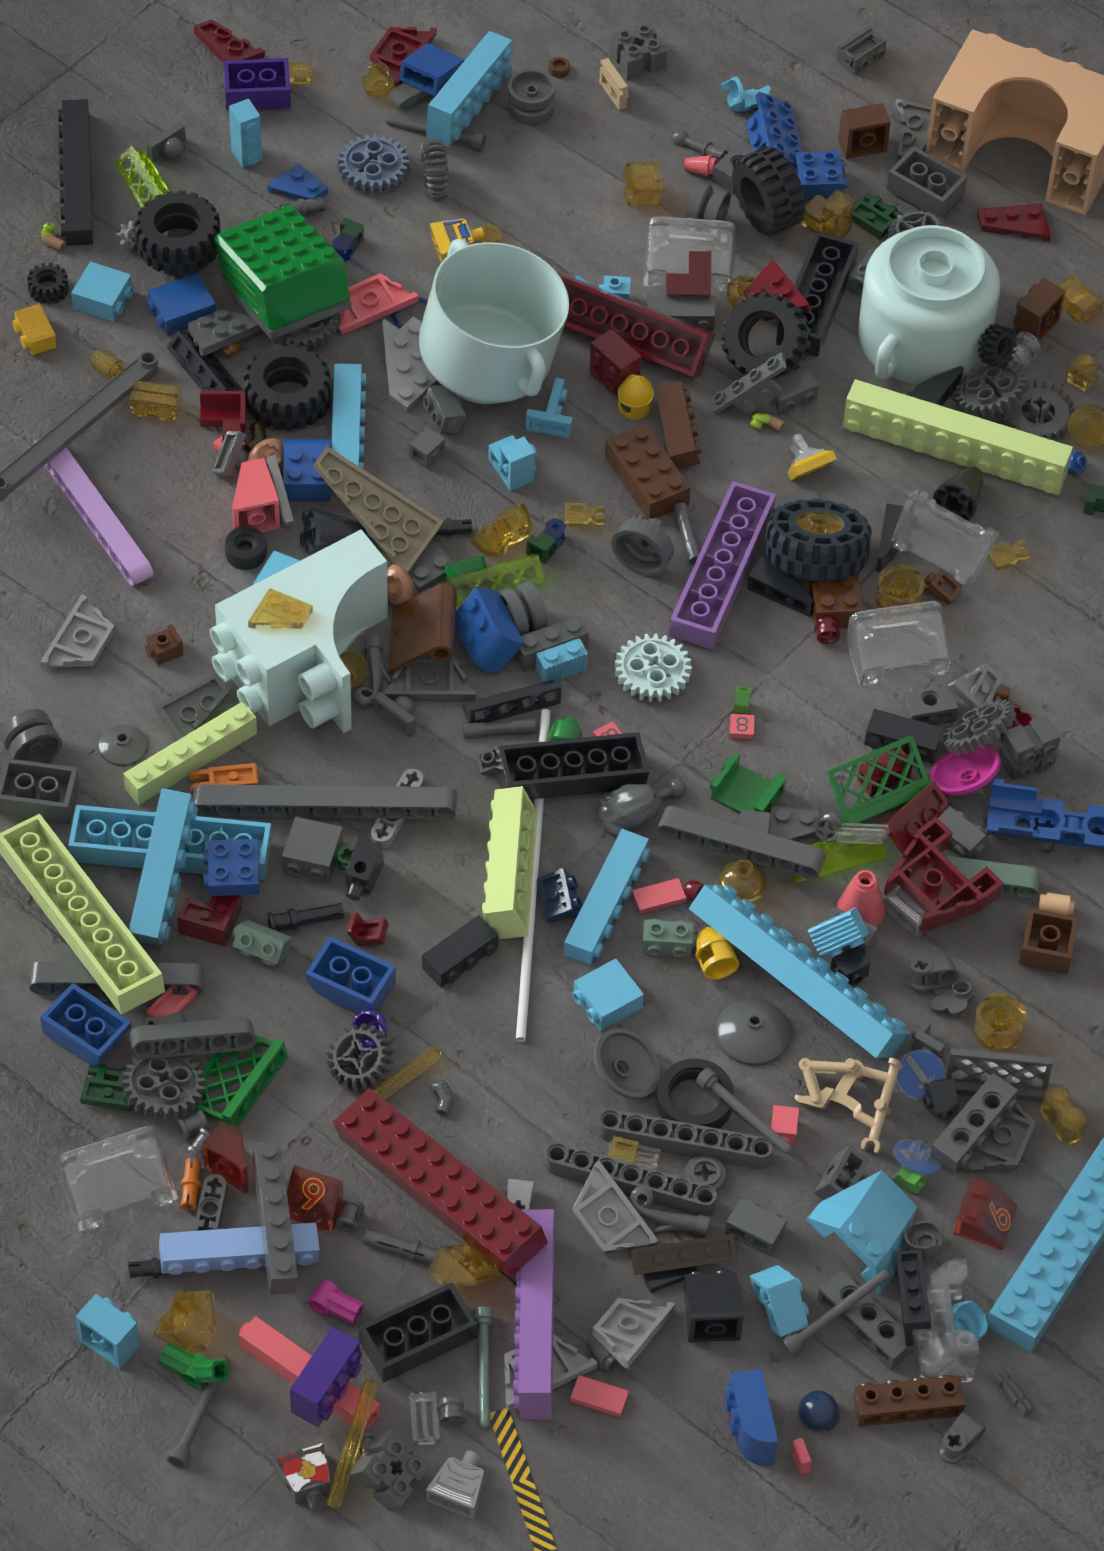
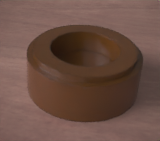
[548,57,570,78]

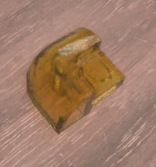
[471,502,532,557]

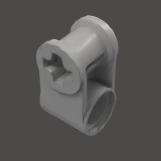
[506,1179,534,1210]

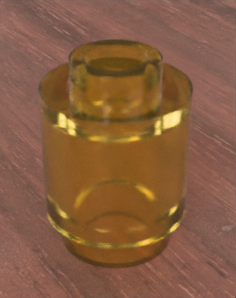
[90,349,124,380]

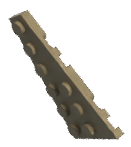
[313,446,444,573]

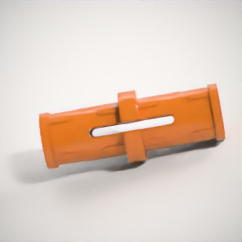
[180,1158,201,1211]

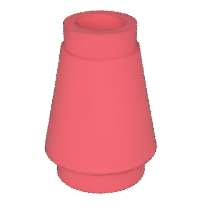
[684,155,718,177]

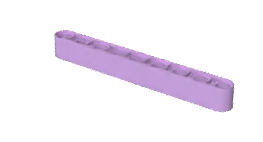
[33,440,154,586]

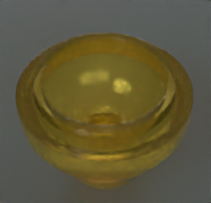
[1067,404,1104,449]
[717,859,766,903]

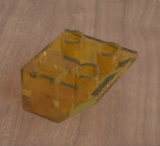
[426,1242,504,1287]
[153,1290,217,1352]

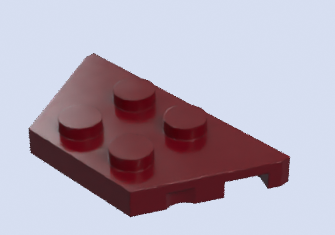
[370,27,437,87]
[744,259,811,321]

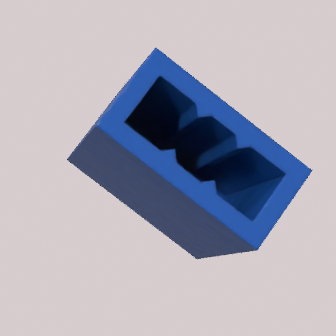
[398,43,464,96]
[146,273,216,336]

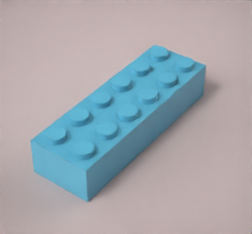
[426,31,513,147]
[129,788,198,947]

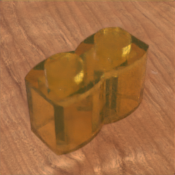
[1057,275,1104,325]
[1041,1084,1087,1146]

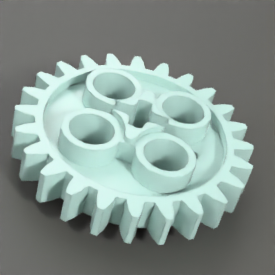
[615,633,692,702]

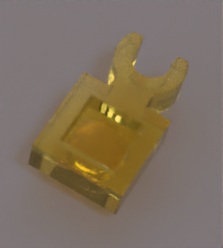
[565,503,605,527]
[986,540,1031,571]

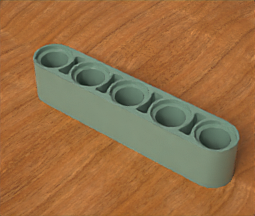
[944,855,1040,899]

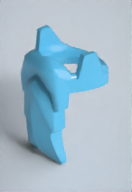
[721,76,773,112]

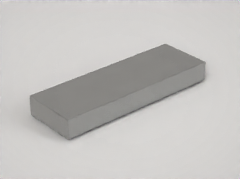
[266,455,294,528]

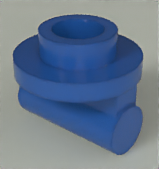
[1068,451,1087,474]

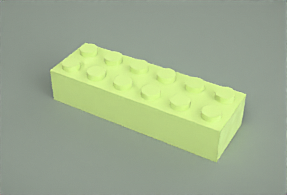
[482,786,538,939]

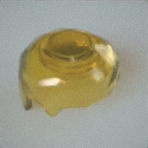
[363,62,394,98]
[339,651,367,690]

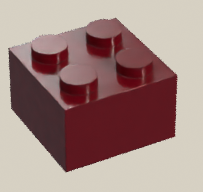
[589,329,641,397]

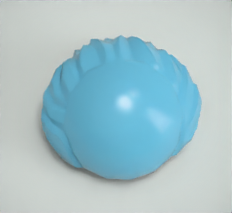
[949,1301,989,1342]

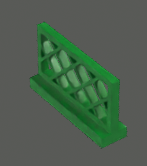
[826,736,933,825]
[194,1034,288,1132]

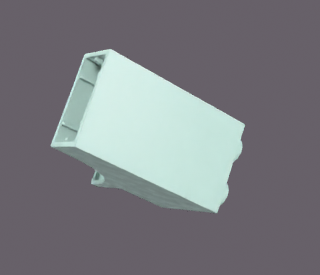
[210,530,388,733]

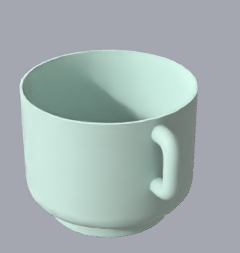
[858,225,1000,385]
[419,239,569,404]

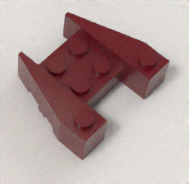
[884,816,1004,932]

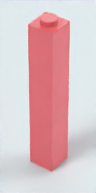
[239,1316,380,1433]

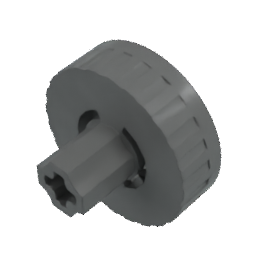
[611,518,674,576]

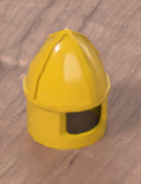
[618,374,654,420]
[696,927,739,980]

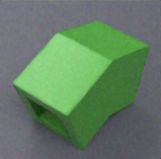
[733,686,752,715]
[892,1165,926,1194]

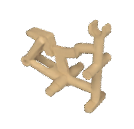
[795,1058,903,1154]

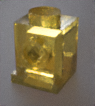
[1067,353,1099,392]

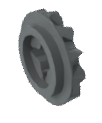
[684,1155,726,1191]

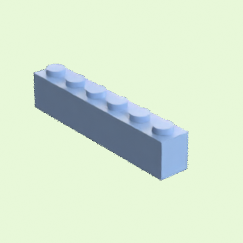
[159,1223,320,1275]

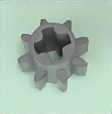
[116,221,137,249]

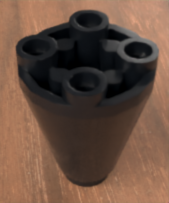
[933,467,983,524]
[300,508,366,555]

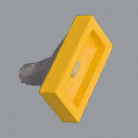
[787,434,837,481]

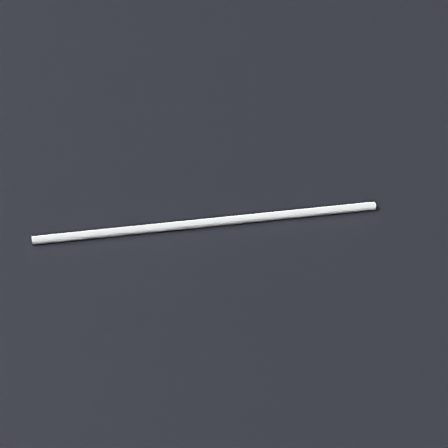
[516,709,550,1042]

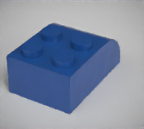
[283,439,331,501]
[455,587,524,674]
[306,936,396,1013]
[40,983,132,1065]
[724,1369,778,1466]

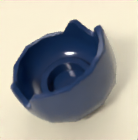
[798,1391,841,1431]

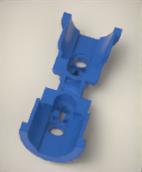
[986,778,1104,849]

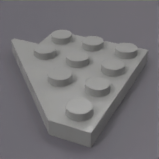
[382,316,439,412]

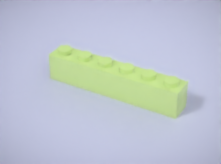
[123,702,257,805]

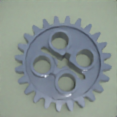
[338,134,409,193]

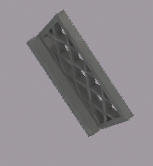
[945,1048,1053,1103]

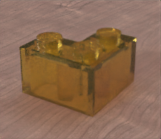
[801,190,855,239]

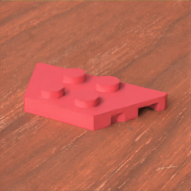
[339,273,419,335]

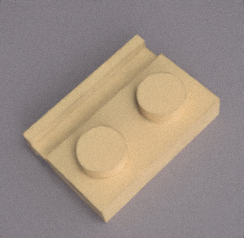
[599,58,629,111]

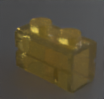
[130,380,181,420]

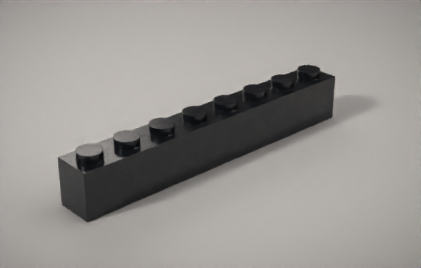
[58,99,93,246]

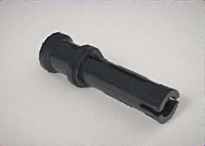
[267,902,344,931]

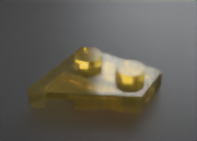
[248,588,313,629]

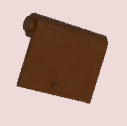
[388,583,458,673]

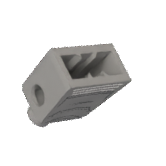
[884,888,927,939]
[426,1451,484,1520]

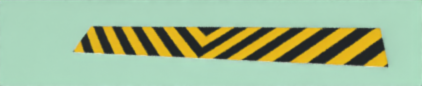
[490,1408,557,1551]

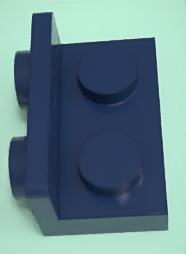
[537,868,582,924]

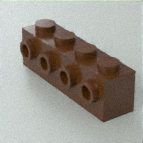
[655,381,702,469]
[853,1375,965,1427]

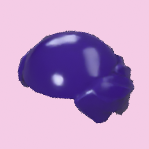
[350,1011,387,1048]

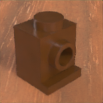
[145,624,183,665]

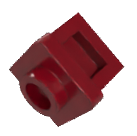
[347,912,389,946]

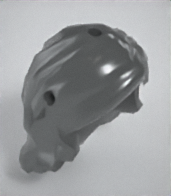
[596,784,662,837]

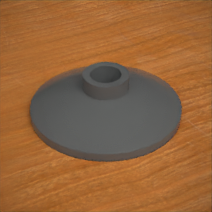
[99,725,147,766]

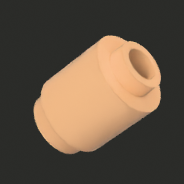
[1038,893,1075,916]

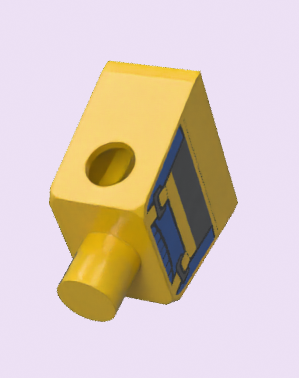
[430,219,485,263]

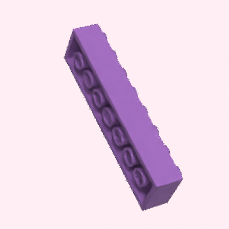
[669,481,776,650]
[513,1209,555,1420]

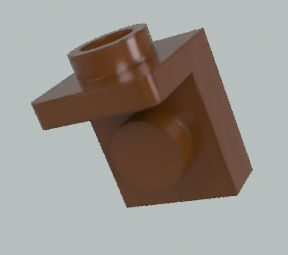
[921,568,963,605]

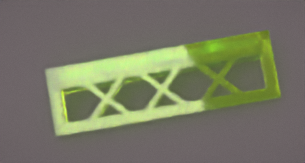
[115,145,169,208]
[445,554,545,606]
[792,827,887,883]

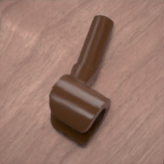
[994,686,1010,702]

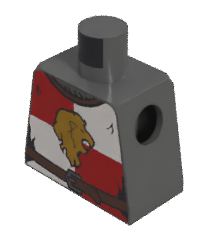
[275,1442,331,1511]

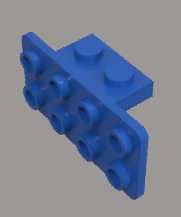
[746,92,803,167]

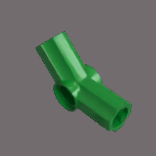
[158,1342,230,1389]

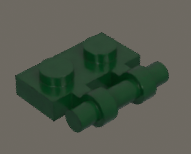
[846,193,903,238]
[80,1064,132,1111]

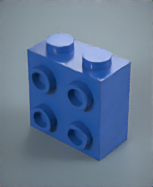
[794,151,847,200]
[203,839,260,896]

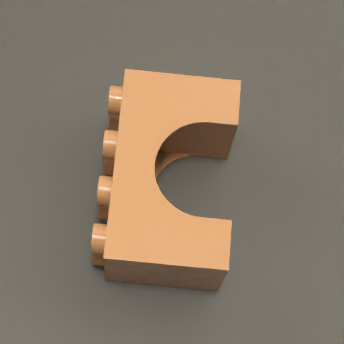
[925,29,1104,216]

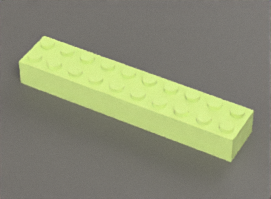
[842,379,1073,495]
[0,814,165,1015]

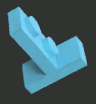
[526,378,573,438]

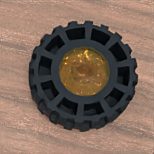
[765,499,872,582]

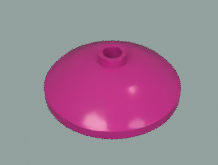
[930,745,1001,796]

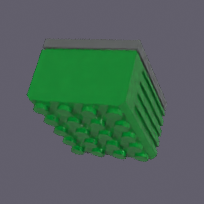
[214,205,352,340]

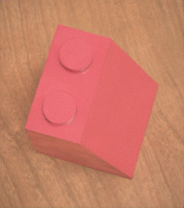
[232,458,280,533]

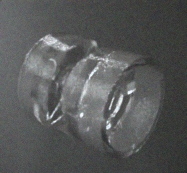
[1008,331,1041,371]

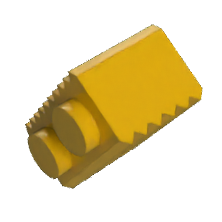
[12,304,57,356]

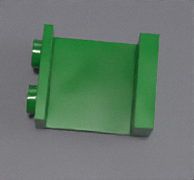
[710,752,787,814]

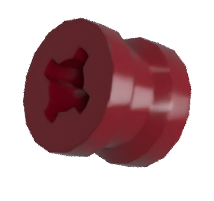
[815,615,840,644]

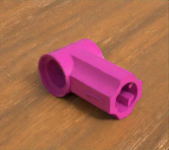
[308,1279,364,1325]

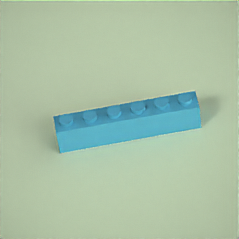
[332,364,366,469]
[564,829,651,965]

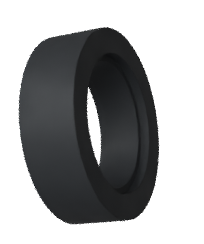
[657,1059,734,1129]

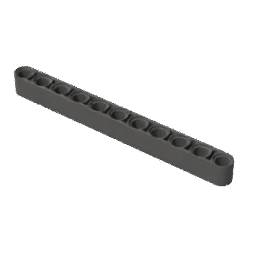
[193,784,457,819]

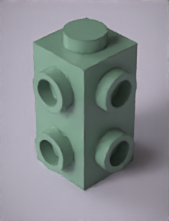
[642,919,698,958]
[232,920,292,966]

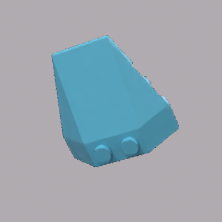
[806,1170,917,1294]

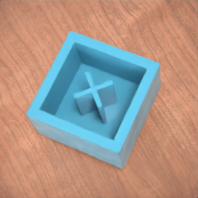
[75,1294,140,1369]

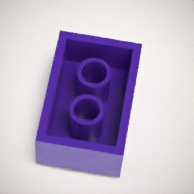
[224,58,291,111]
[290,1326,362,1427]

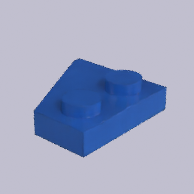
[267,164,328,200]

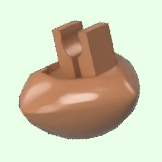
[246,438,284,475]
[387,564,414,605]

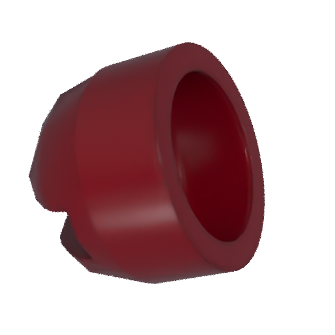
[684,880,704,901]

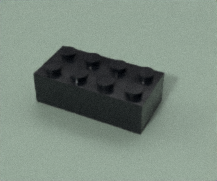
[358,1282,477,1383]

